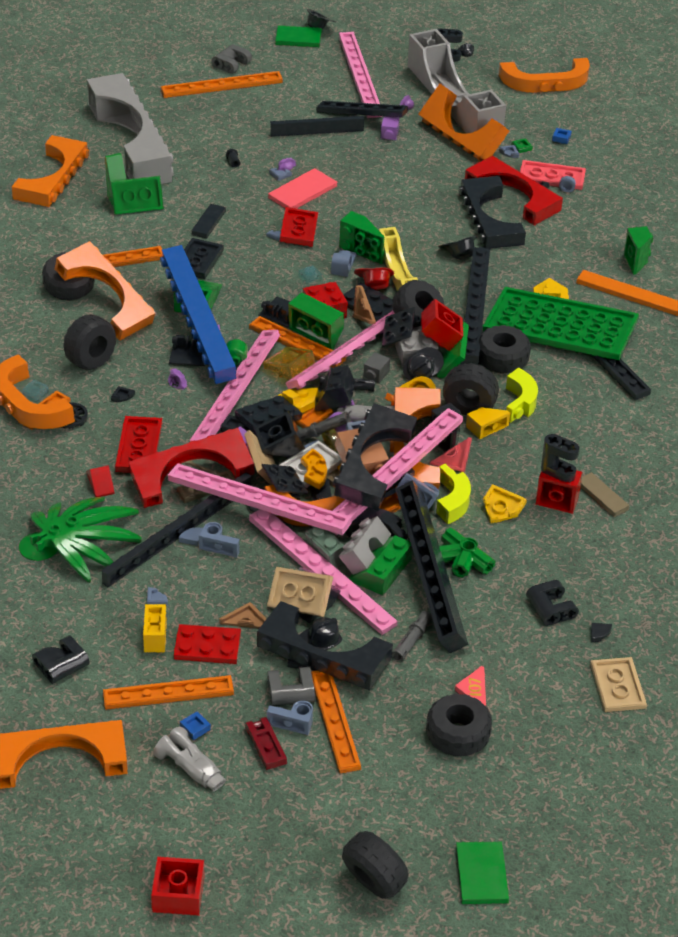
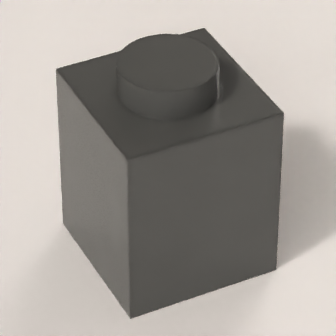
[363,352,390,383]

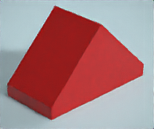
[86,465,115,497]

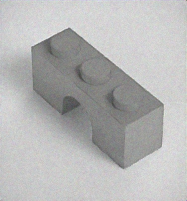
[339,516,391,575]

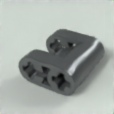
[211,44,252,74]
[267,667,315,706]

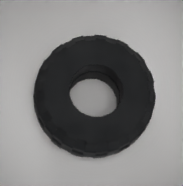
[42,252,95,301]
[392,280,444,327]
[63,314,116,370]
[479,325,531,374]
[442,363,499,415]
[426,693,492,757]
[342,831,409,899]

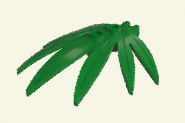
[30,497,142,582]

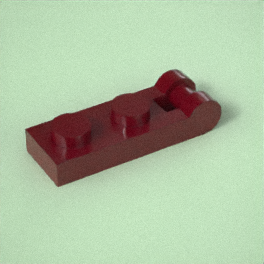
[245,716,287,770]

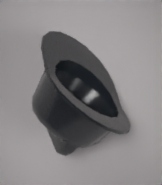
[307,9,336,29]
[438,236,477,260]
[403,347,444,381]
[299,617,343,650]

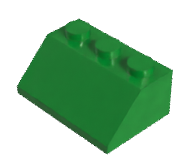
[288,292,344,350]
[348,535,413,595]

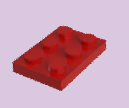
[279,207,318,247]
[174,624,241,664]

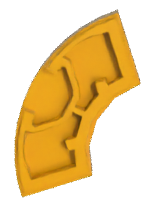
[301,448,327,489]

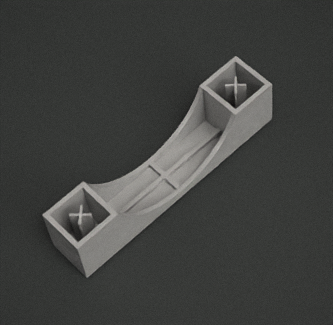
[407,29,506,134]
[87,73,174,184]

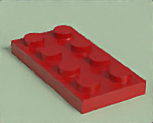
[115,416,163,473]

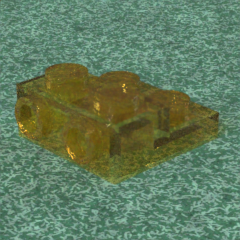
[263,346,316,380]

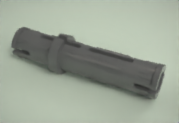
[299,411,351,441]
[392,611,433,662]

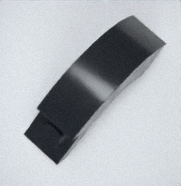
[345,507,408,540]

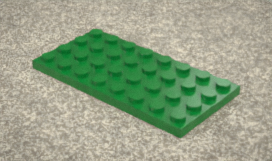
[483,287,639,360]

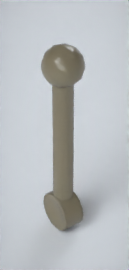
[185,460,219,475]

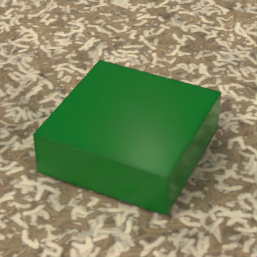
[511,138,533,153]

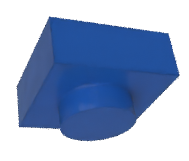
[552,128,572,144]
[180,711,211,740]

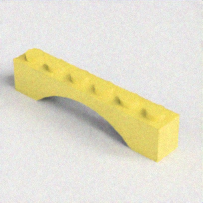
[379,227,418,291]

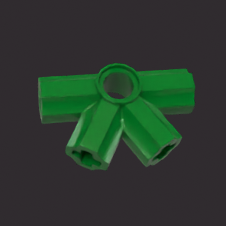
[439,527,496,578]

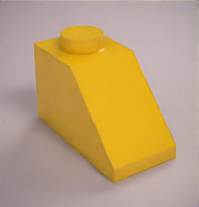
[466,407,510,439]

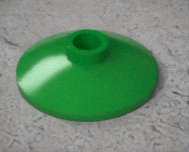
[19,532,58,561]

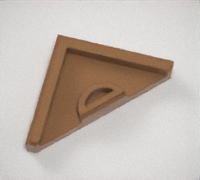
[353,285,376,324]
[219,602,267,628]

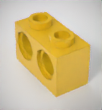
[143,604,167,652]

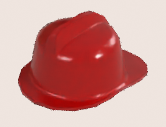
[354,267,395,290]

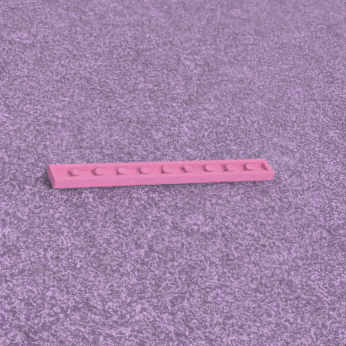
[339,32,383,118]
[286,311,395,390]
[190,330,280,441]
[332,408,463,535]
[168,463,352,535]
[249,509,398,635]

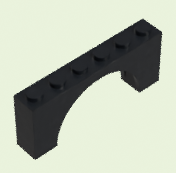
[459,176,526,249]
[332,403,417,511]
[257,601,393,691]

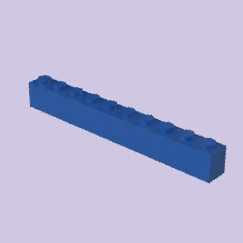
[160,245,237,384]

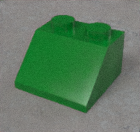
[623,226,653,274]

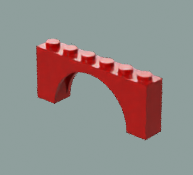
[465,155,563,225]
[129,428,254,508]

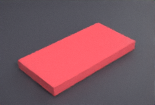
[520,160,586,190]
[268,168,337,209]

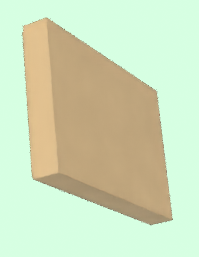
[244,430,276,485]
[267,567,333,617]
[590,657,647,712]

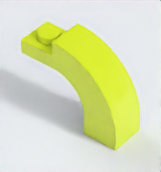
[506,368,538,422]
[436,464,471,524]

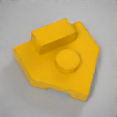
[533,278,569,299]
[278,388,318,413]
[483,484,527,523]

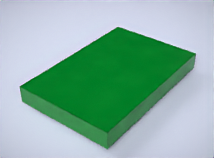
[275,25,322,47]
[110,176,164,215]
[437,322,469,379]
[456,842,509,904]

